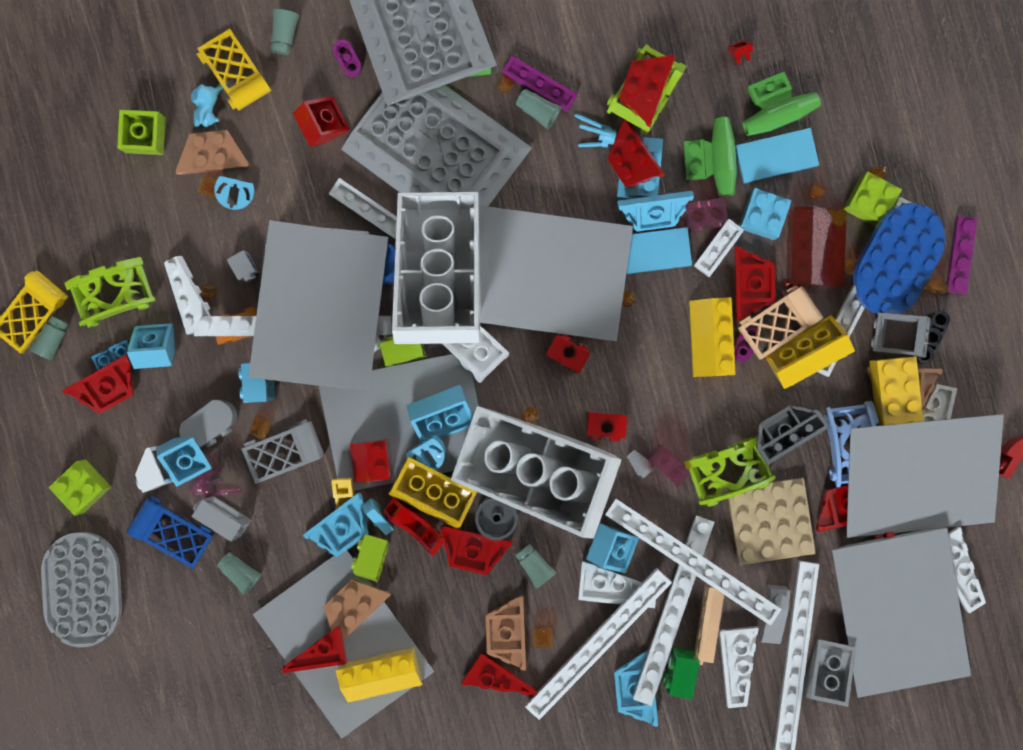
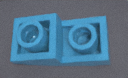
[91,340,129,370]

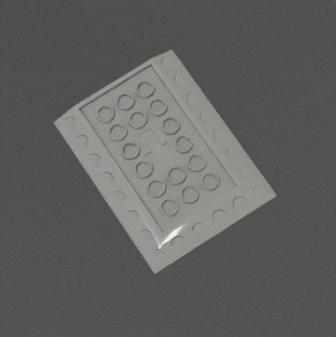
[349,0,497,106]
[341,85,532,206]
[479,206,633,341]
[248,220,388,392]
[319,354,479,491]
[847,414,1004,538]
[832,528,971,698]
[253,551,435,738]

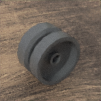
[475,497,518,540]

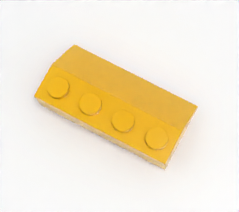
[689,297,735,377]
[763,315,855,389]
[389,457,477,528]
[336,647,423,703]

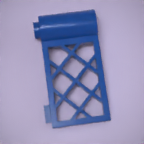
[126,496,214,569]

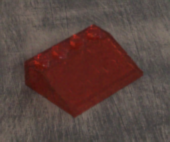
[786,206,847,287]

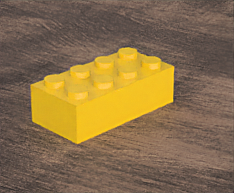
[869,356,924,426]

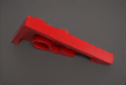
[281,626,348,673]
[461,652,537,695]

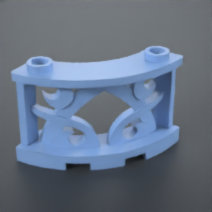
[823,401,879,487]

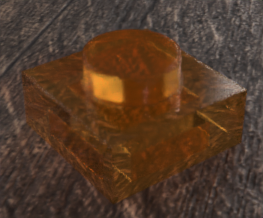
[197,175,223,200]
[924,277,949,294]
[249,414,272,440]
[533,626,553,648]

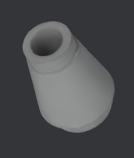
[627,450,655,478]

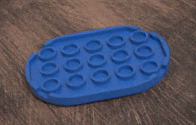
[853,203,945,314]

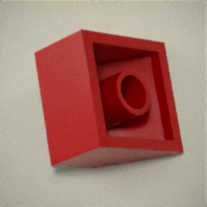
[293,96,350,147]
[350,439,393,482]

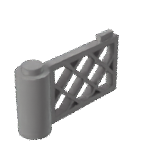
[242,419,325,484]

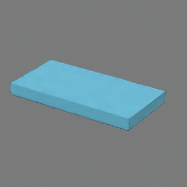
[735,128,819,184]
[626,227,692,274]

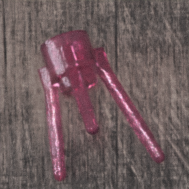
[190,465,241,497]

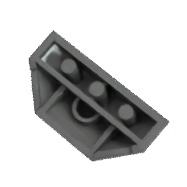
[756,405,830,465]

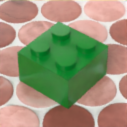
[662,647,700,700]

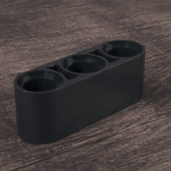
[912,311,950,364]

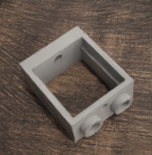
[871,313,931,358]
[192,496,251,542]

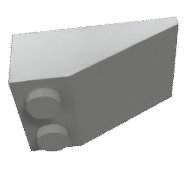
[803,639,856,707]

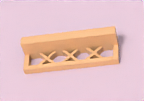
[694,583,724,665]

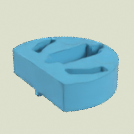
[214,176,254,210]
[406,435,446,470]
[362,498,394,535]

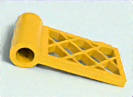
[197,29,271,111]
[0,271,68,354]

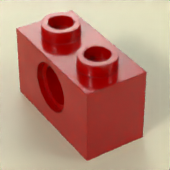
[546,334,591,374]
[586,412,627,442]

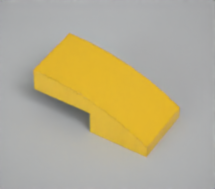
[332,478,355,509]

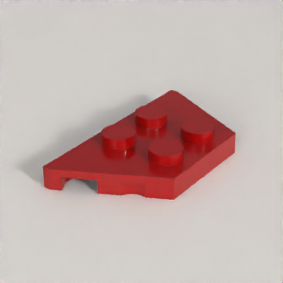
[619,55,675,127]
[607,120,665,188]
[734,247,775,321]
[62,354,134,414]
[816,484,848,532]
[440,524,513,576]

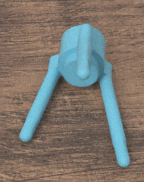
[574,114,616,148]

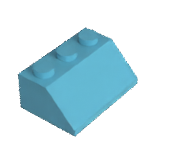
[617,137,663,199]
[406,385,473,442]

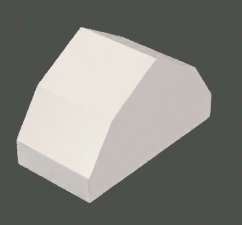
[392,192,481,344]
[451,406,621,539]

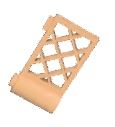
[738,285,823,360]

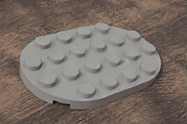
[41,532,122,647]

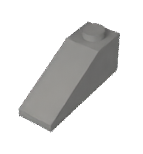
[761,585,790,644]

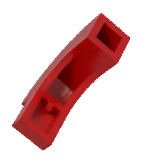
[999,435,1023,479]
[382,497,446,556]

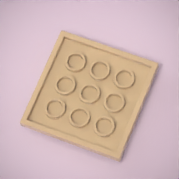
[726,477,816,565]

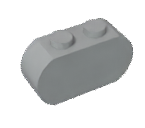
[179,400,238,448]

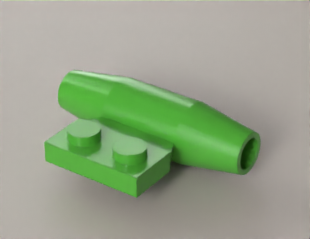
[742,72,821,136]
[684,117,737,197]

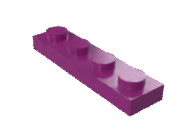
[502,56,578,113]
[945,216,978,295]

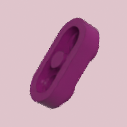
[333,39,362,77]
[734,325,757,361]

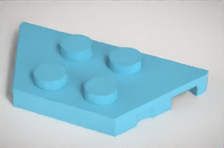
[617,191,694,232]
[303,493,368,557]
[614,650,658,727]

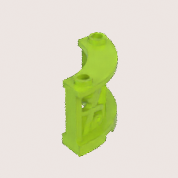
[607,44,687,135]
[65,257,155,328]
[684,436,776,507]

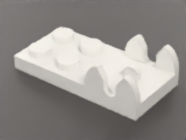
[442,326,509,383]

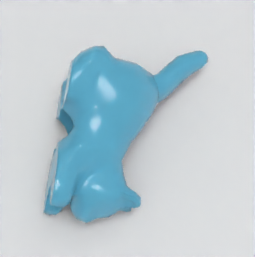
[191,81,228,127]

